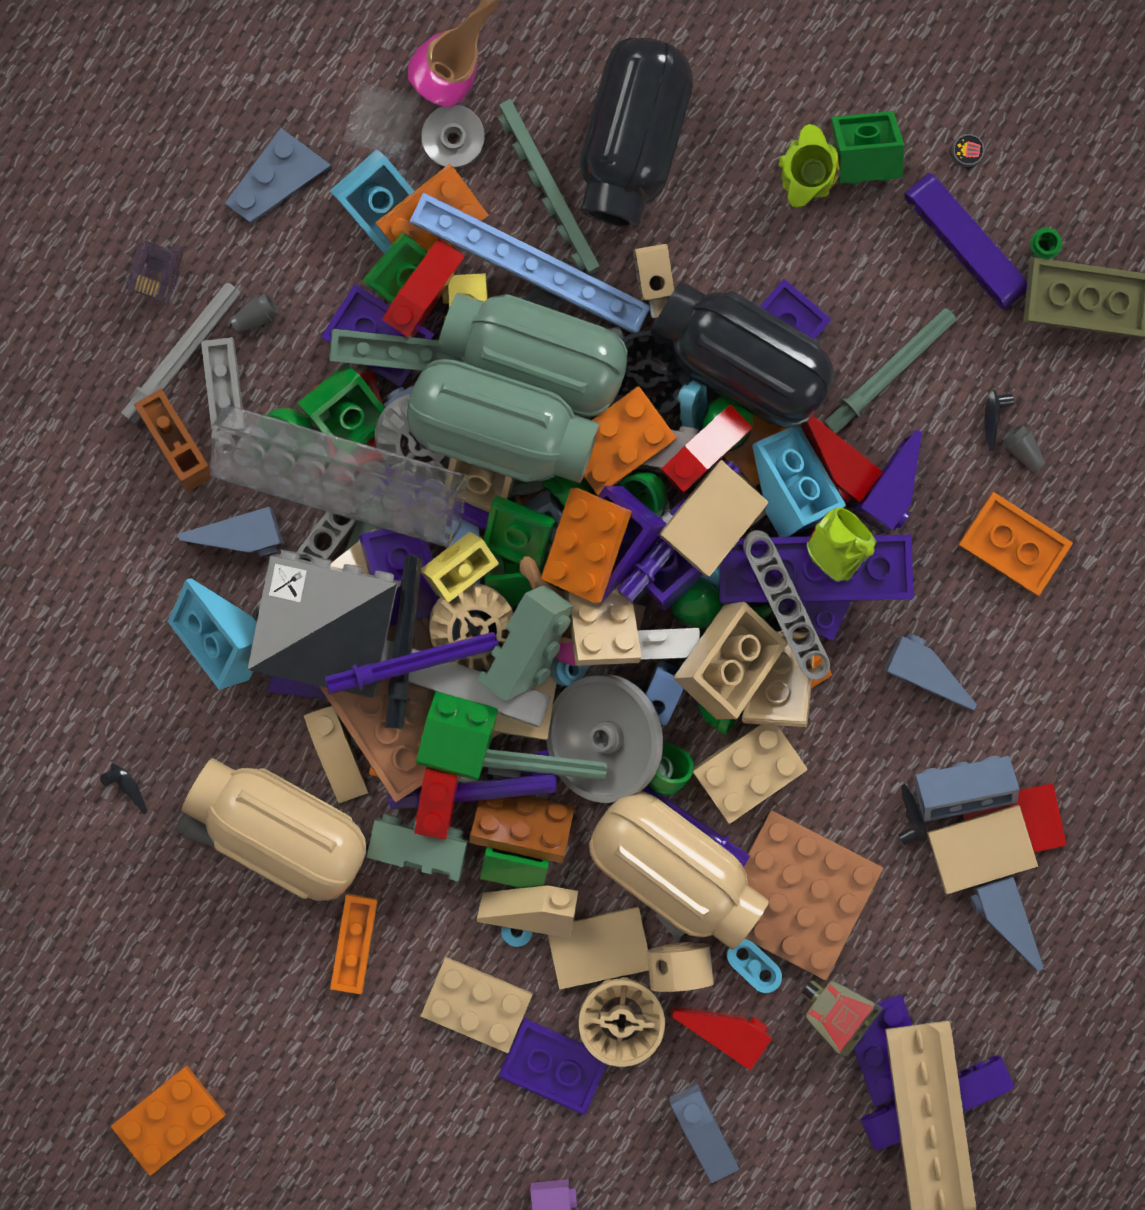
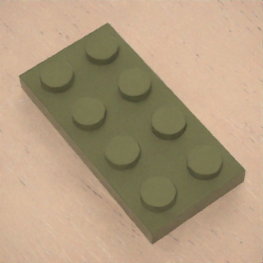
[1023,257,1145,339]

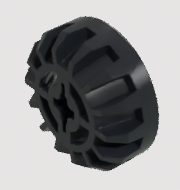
[614,331,690,416]

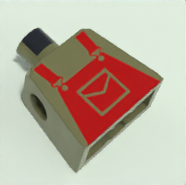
[801,980,883,1057]

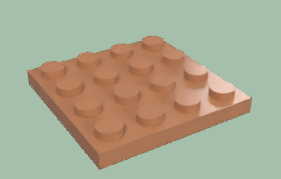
[743,809,883,980]

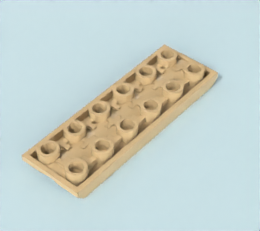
[885,1021,976,1210]

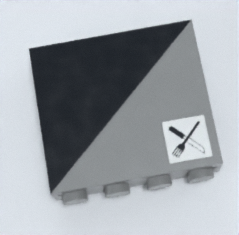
[247,550,402,698]

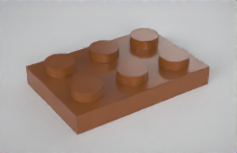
[469,795,575,864]

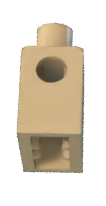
[633,244,674,318]

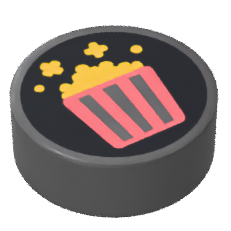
[951,134,985,167]

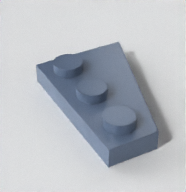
[225,128,332,224]

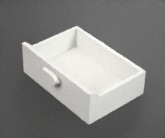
[638,628,700,659]

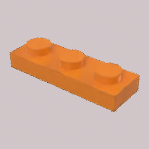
[330,894,378,994]

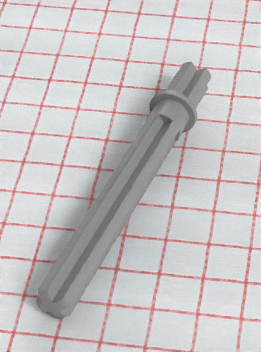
[121,283,240,424]

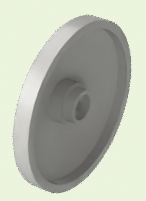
[546,674,663,803]

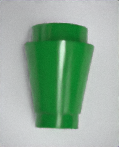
[1030,227,1062,259]

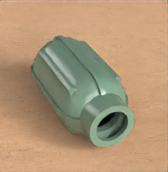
[438,293,627,417]
[406,359,600,483]

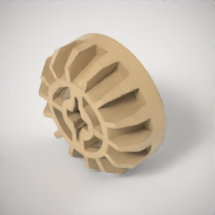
[429,583,514,671]
[579,977,665,1067]

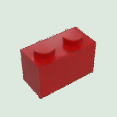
[414,767,459,840]

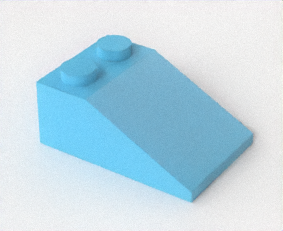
[330,149,414,253]
[752,425,846,537]
[168,578,257,690]

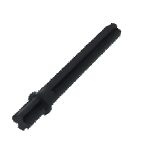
[384,555,422,730]

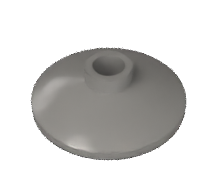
[422,105,485,168]

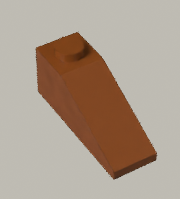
[134,389,214,493]

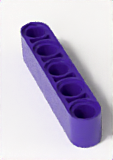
[904,173,1027,310]
[860,1055,1015,1150]

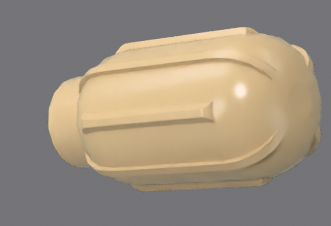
[181,758,366,901]
[589,791,769,950]

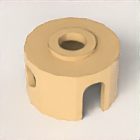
[647,942,714,992]

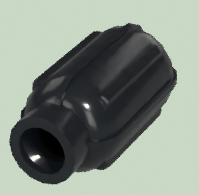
[580,37,693,229]
[650,281,834,427]

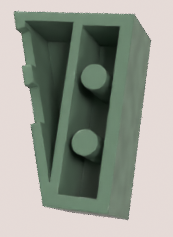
[477,585,574,702]
[367,814,470,881]

